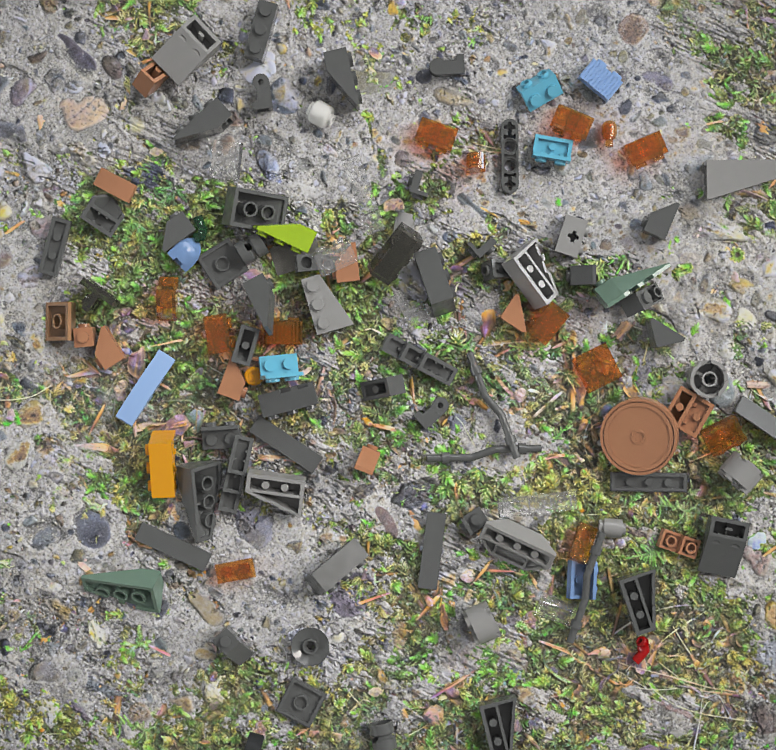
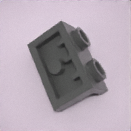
[201,421,241,450]

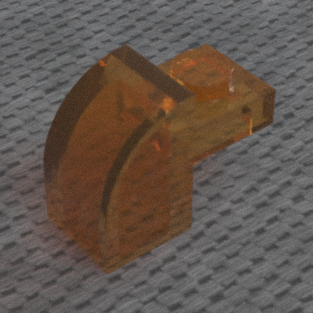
[156,277,179,321]

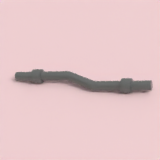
[466,352,521,459]
[426,443,542,464]
[566,531,606,644]

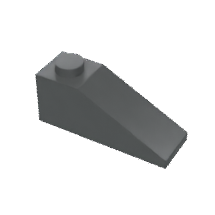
[242,273,275,336]

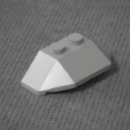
[479,518,557,570]

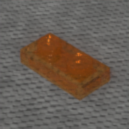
[567,522,598,565]
[215,557,256,584]

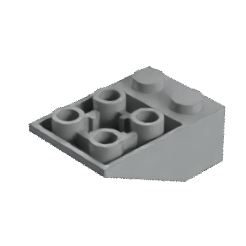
[151,14,222,86]

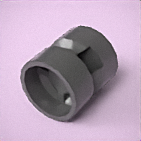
[234,231,270,266]
[368,719,397,750]

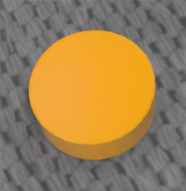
[244,367,263,386]

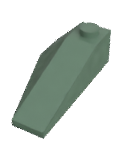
[592,263,671,309]
[81,568,164,613]

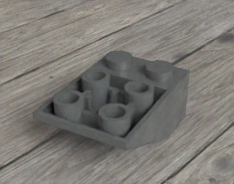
[323,47,363,110]
[174,97,235,144]
[697,514,750,578]

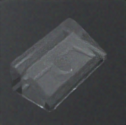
[534,592,577,627]

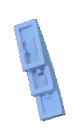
[115,350,175,427]

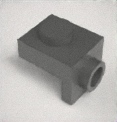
[408,169,428,201]
[467,237,497,259]

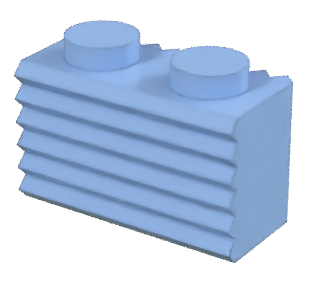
[577,58,623,103]

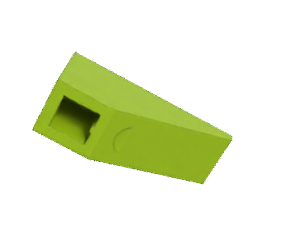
[252,223,317,254]

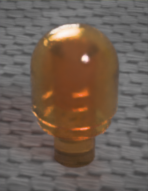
[601,120,617,148]

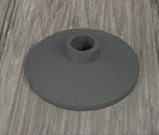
[291,627,329,666]

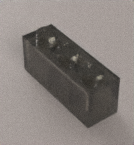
[367,222,423,286]

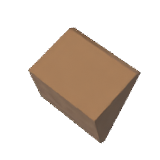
[45,302,76,341]

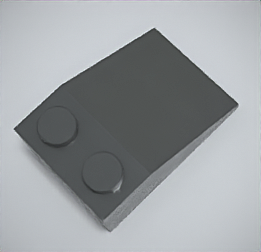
[222,186,289,230]

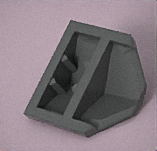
[79,194,125,238]

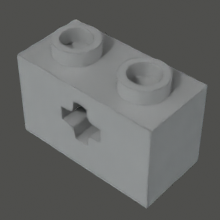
[553,214,590,259]

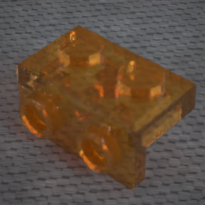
[700,414,748,457]

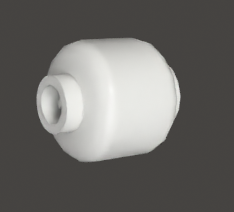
[306,100,336,128]

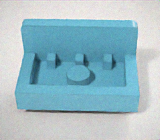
[516,69,563,112]
[531,134,573,166]

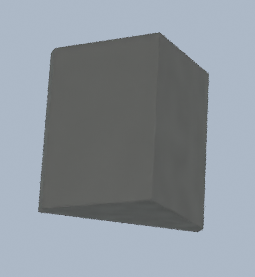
[645,318,685,348]

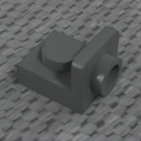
[481,258,511,282]
[459,506,489,535]

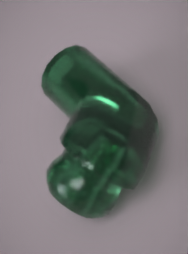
[193,215,208,243]

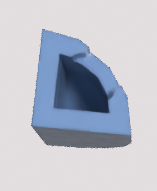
[167,238,201,272]

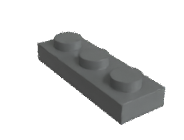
[38,216,72,277]

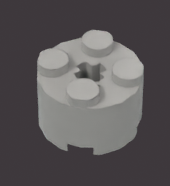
[686,360,729,398]
[717,451,764,495]
[462,600,502,645]

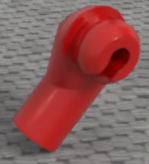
[631,636,650,665]

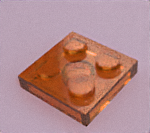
[571,342,623,394]

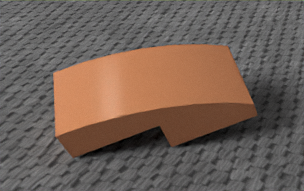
[93,167,138,203]
[656,528,701,559]

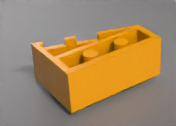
[145,430,177,498]

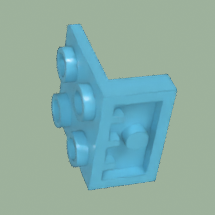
[258,353,304,383]

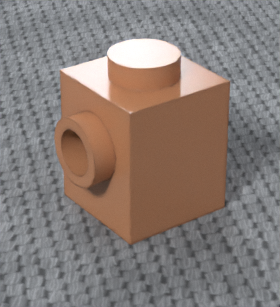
[73,324,97,348]

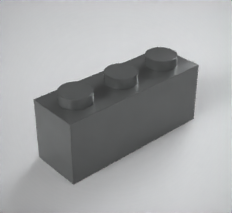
[243,0,279,64]

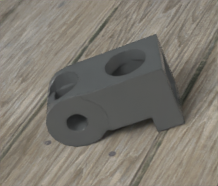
[429,54,465,77]
[252,74,273,113]
[294,253,331,273]
[413,397,449,430]

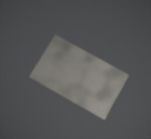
[269,237,320,276]

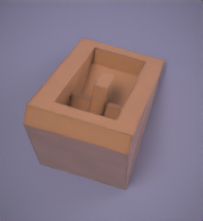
[499,294,527,333]

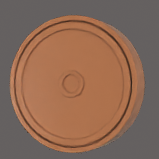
[600,397,679,475]

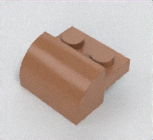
[668,386,715,439]

